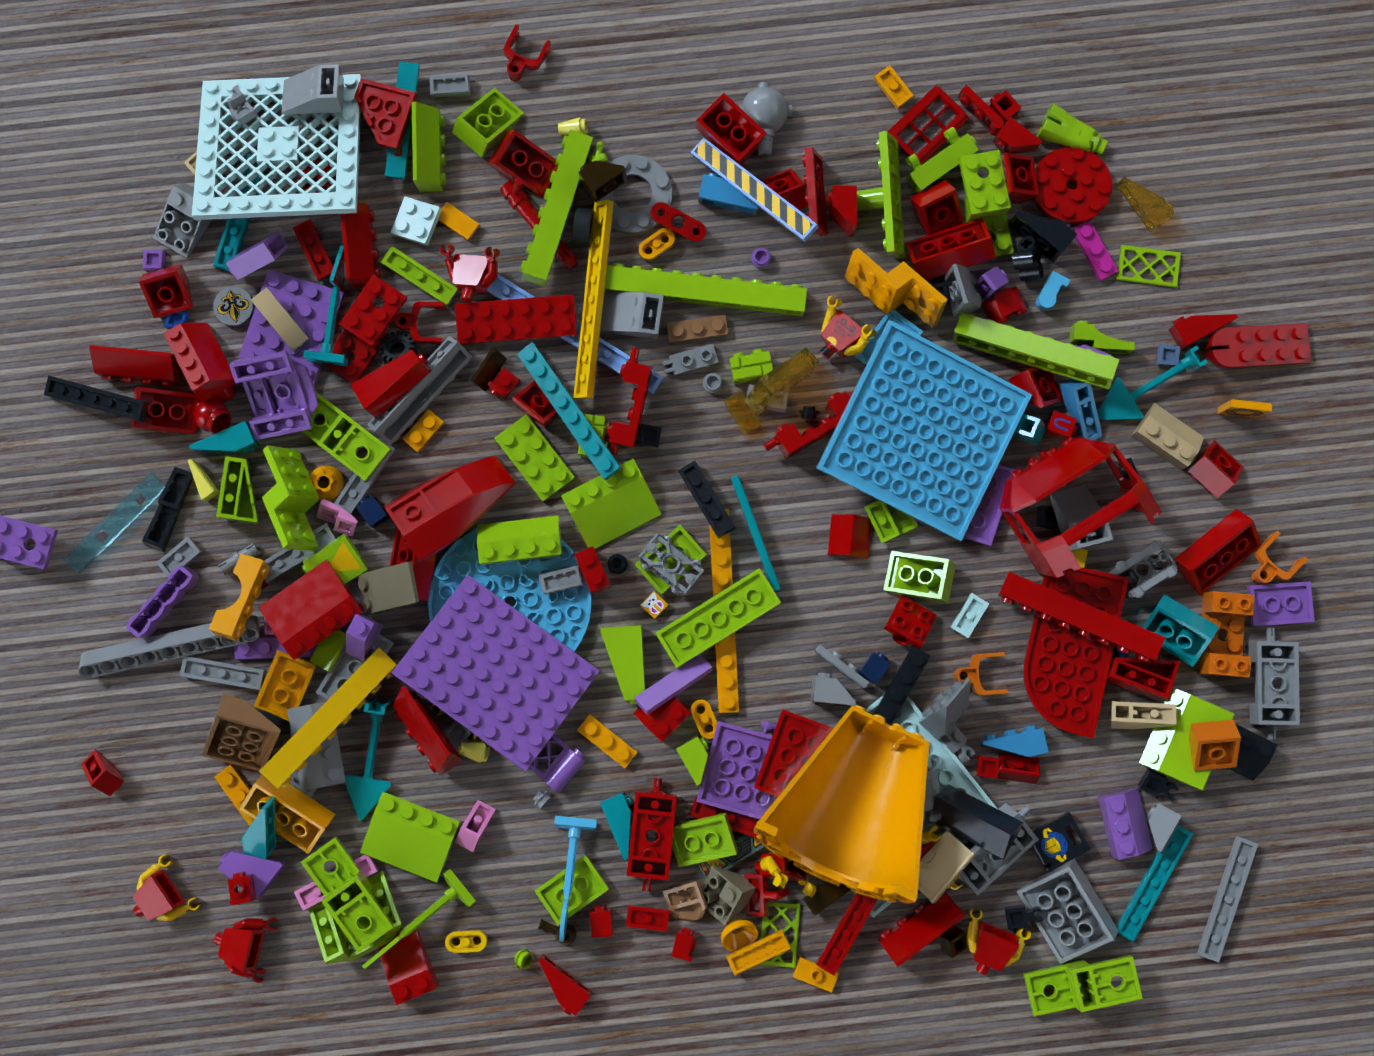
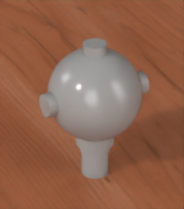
[738,82,792,157]

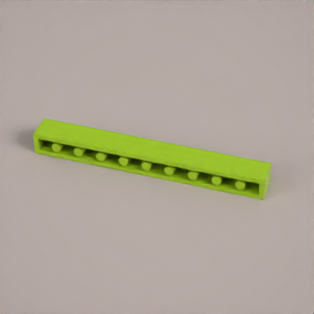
[605,263,807,316]

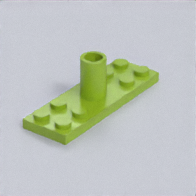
[857,131,905,259]

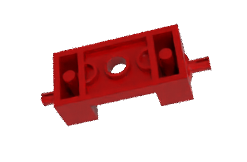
[607,347,653,457]
[763,390,854,460]
[627,778,677,891]

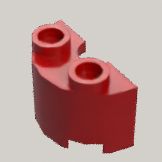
[981,286,1027,324]

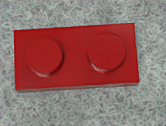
[626,904,670,932]

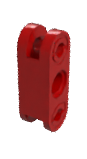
[650,202,706,242]

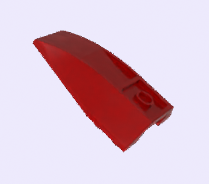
[383,456,516,563]

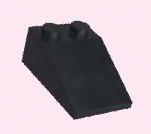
[1008,211,1078,263]

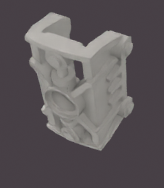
[638,533,704,595]
[1109,540,1178,599]

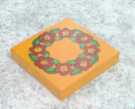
[1217,399,1272,418]

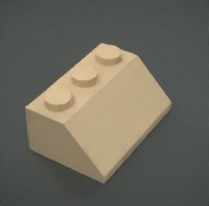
[1131,403,1204,470]

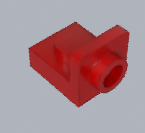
[488,368,520,400]

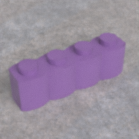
[126,565,199,638]

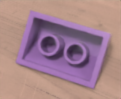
[1098,788,1153,860]

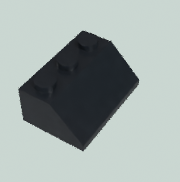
[1227,724,1278,781]

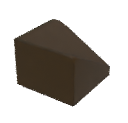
[939,926,967,958]

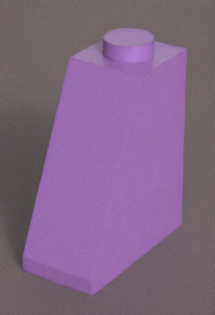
[226,230,289,280]
[346,614,383,662]
[217,850,287,899]

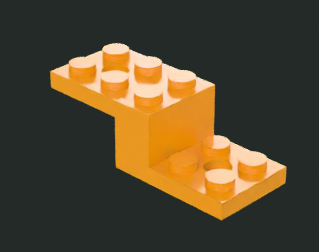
[844,248,948,328]

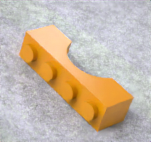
[209,554,269,642]

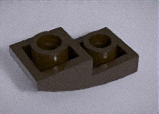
[803,881,851,916]

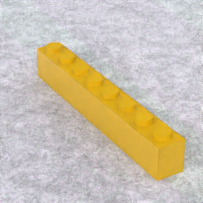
[258,648,397,789]

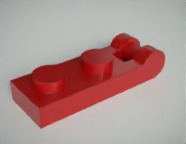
[958,84,1004,135]

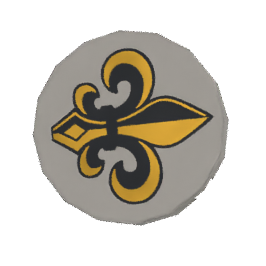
[213,287,254,327]

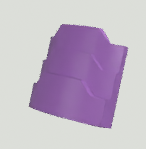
[229,351,319,440]

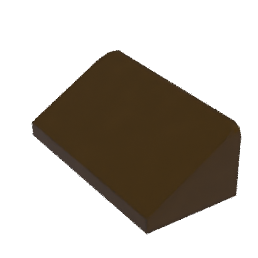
[471,347,507,391]

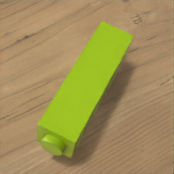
[905,127,978,193]

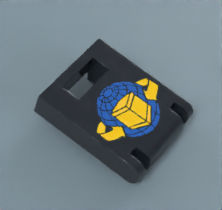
[1032,811,1091,872]

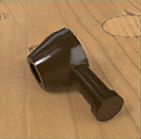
[538,919,577,945]

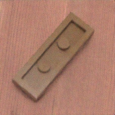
[666,315,728,344]

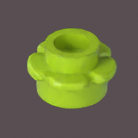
[514,949,534,969]

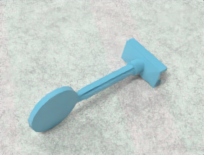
[554,816,597,942]

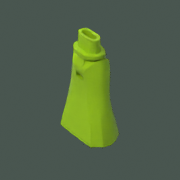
[1037,103,1108,155]

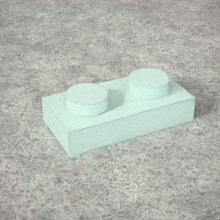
[950,593,989,638]

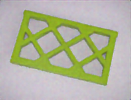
[1116,245,1181,288]
[759,901,801,968]

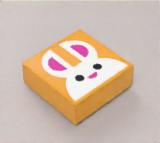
[640,591,669,619]

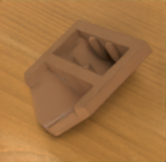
[663,880,708,921]

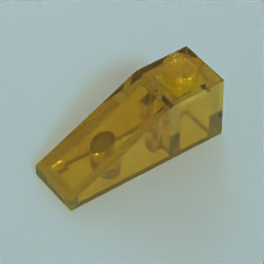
[1116,177,1175,233]

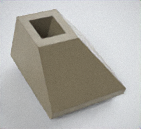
[701,866,756,926]

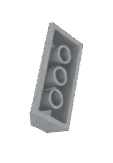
[287,702,345,791]

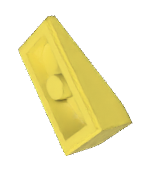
[188,459,220,502]

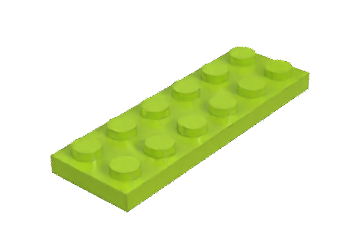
[655,568,781,668]

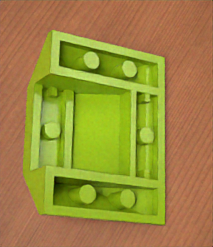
[308,870,402,964]

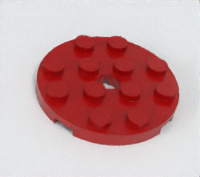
[1035,147,1112,225]

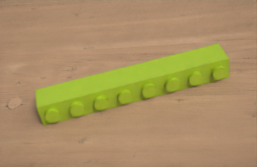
[520,129,593,287]
[953,313,1120,390]

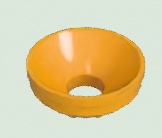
[310,466,345,502]
[721,918,758,951]

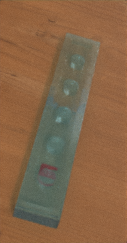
[63,473,165,574]

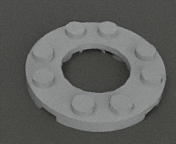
[599,155,672,234]

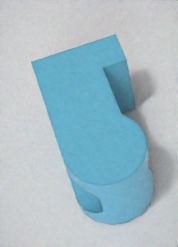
[1036,271,1070,311]

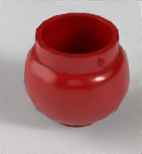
[194,398,232,434]

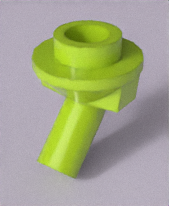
[588,142,608,164]

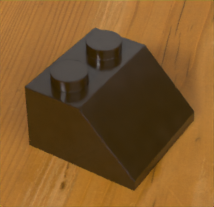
[578,161,627,202]

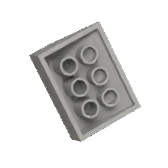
[1016,858,1119,964]

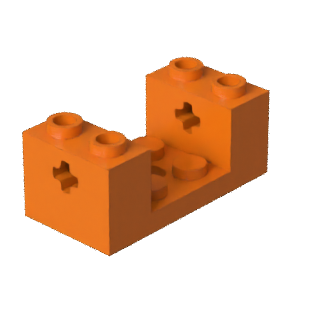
[1198,591,1254,678]

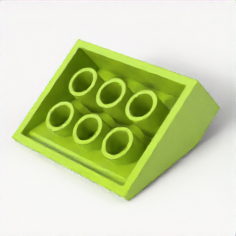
[561,458,662,549]
[1139,688,1235,791]
[360,792,462,883]

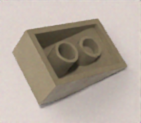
[358,561,419,616]

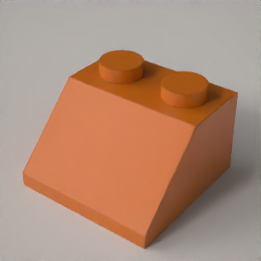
[1189,720,1241,771]

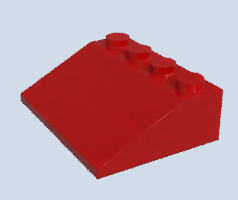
[258,559,363,660]
[393,686,463,775]

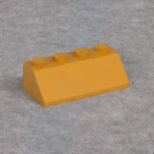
[239,774,336,854]

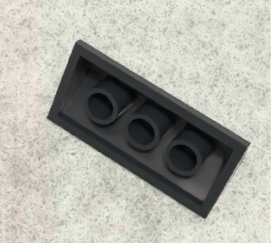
[929,785,1024,860]

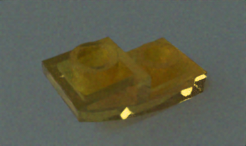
[723,390,761,435]

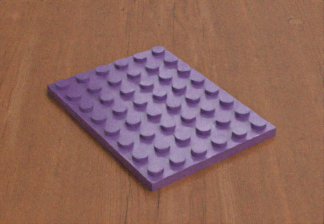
[391,575,600,772]

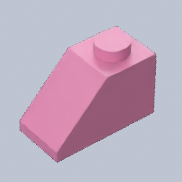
[455,800,496,852]

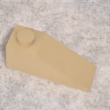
[1111,701,1176,730]

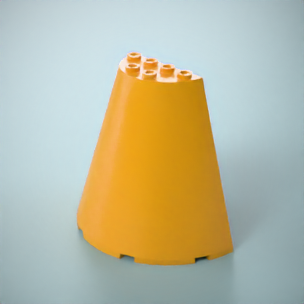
[754,705,929,904]

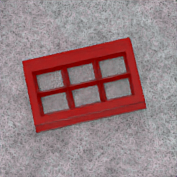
[888,85,970,165]

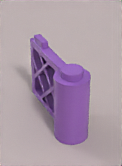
[529,734,586,793]

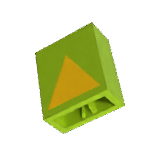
[302,533,368,584]

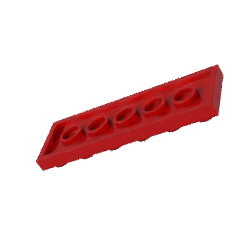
[455,294,578,344]

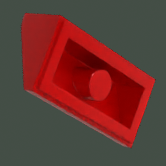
[998,753,1040,784]

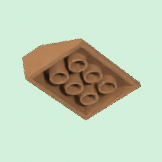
[201,694,281,771]

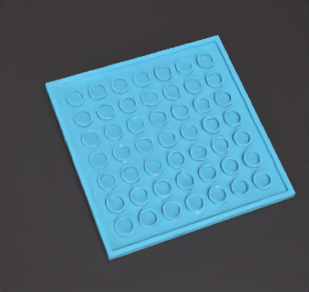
[816,320,1032,541]

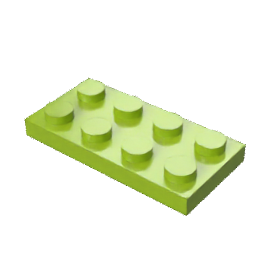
[494,414,575,502]

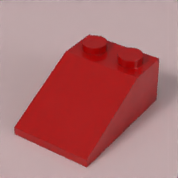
[487,129,558,198]
[130,387,199,435]
[379,928,439,1005]

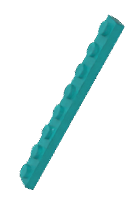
[517,342,622,480]

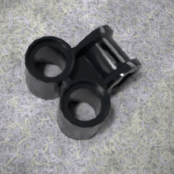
[1012,236,1044,282]

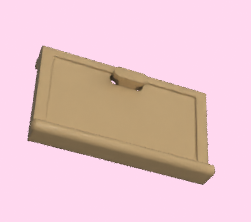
[918,830,976,904]

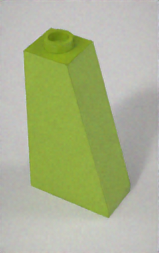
[600,625,645,705]

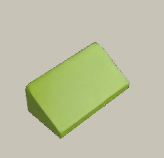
[310,629,346,672]

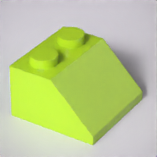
[676,736,709,786]

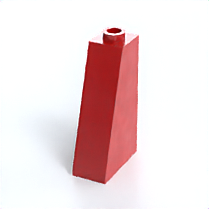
[350,350,431,419]

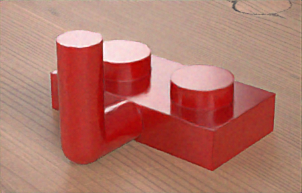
[744,873,790,917]

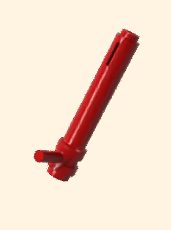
[500,178,578,271]

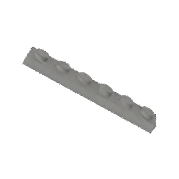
[1197,836,1258,963]

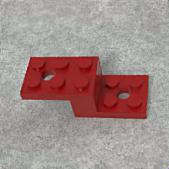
[322,275,408,384]

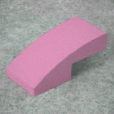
[316,499,358,537]

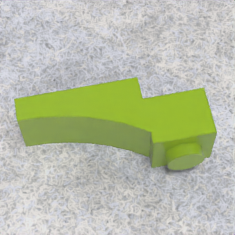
[1070,321,1135,354]

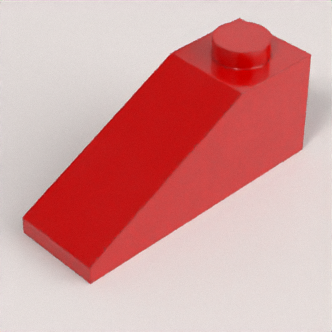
[1168,314,1238,350]
[538,954,592,1016]

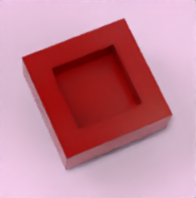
[976,755,1000,779]

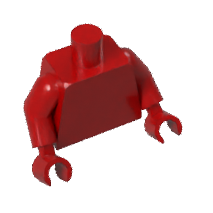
[439,244,500,302]
[214,917,278,983]

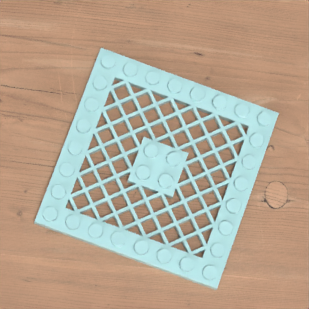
[192,74,362,220]

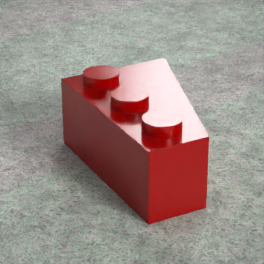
[1106,657,1180,703]

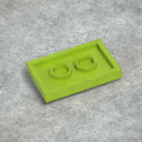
[634,525,707,595]
[672,813,738,867]
[534,854,609,926]

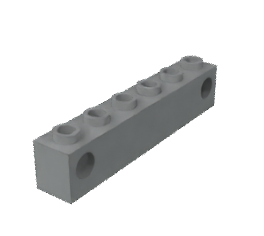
[367,336,472,446]

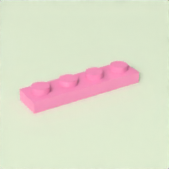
[294,855,379,910]

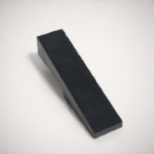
[142,467,193,552]

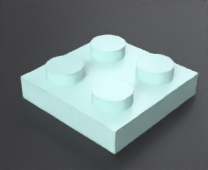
[390,197,442,246]

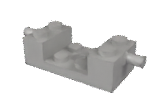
[1249,628,1300,739]
[954,803,1039,896]

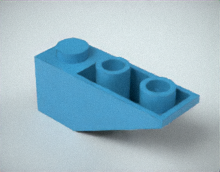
[979,725,1049,757]

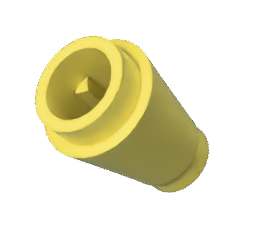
[558,117,588,135]
[457,742,490,763]

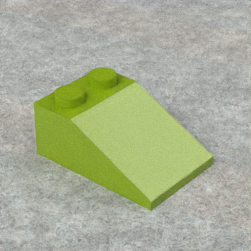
[452,87,524,158]
[883,551,956,604]

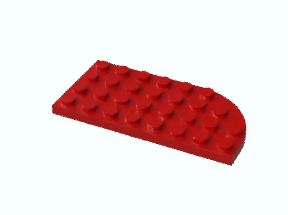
[1023,567,1129,738]

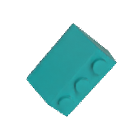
[1143,594,1219,667]

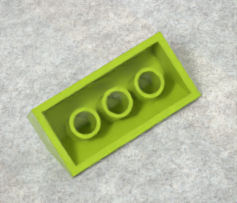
[412,102,446,192]
[477,515,563,565]

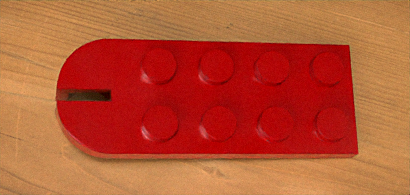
[1204,323,1312,369]

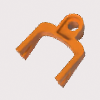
[1251,531,1308,584]
[953,652,1008,695]

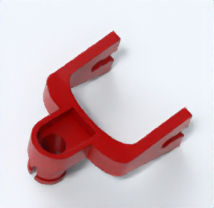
[503,24,551,82]
[394,301,444,345]

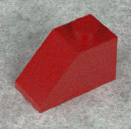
[993,117,1042,153]
[81,749,124,796]

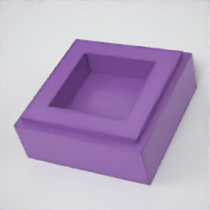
[142,249,166,271]

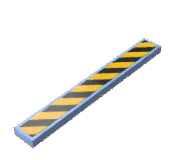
[691,137,818,242]

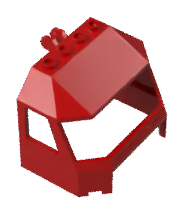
[999,436,1162,578]

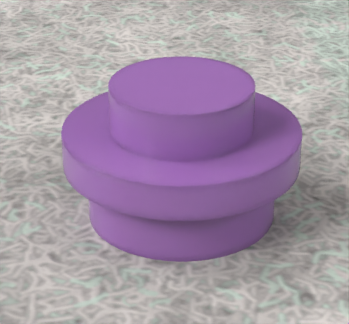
[751,248,771,268]

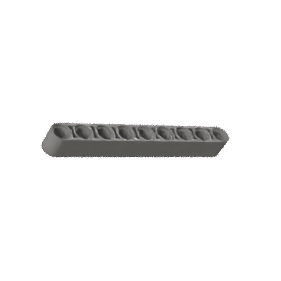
[78,615,260,678]

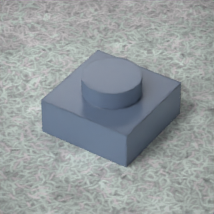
[1156,344,1180,367]

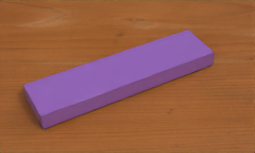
[634,654,712,715]

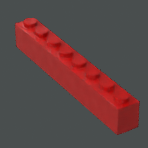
[998,572,1166,663]

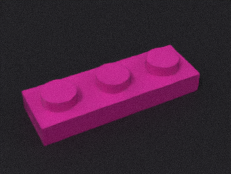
[1073,220,1119,282]

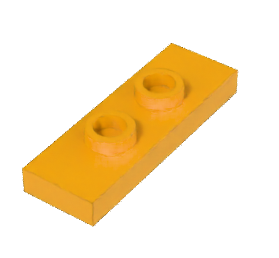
[726,929,791,976]

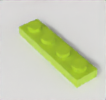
[381,246,459,307]

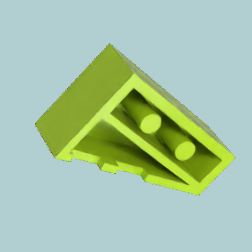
[216,456,260,524]

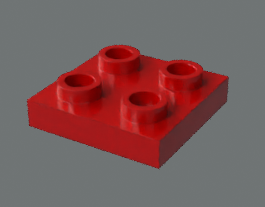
[884,595,937,649]

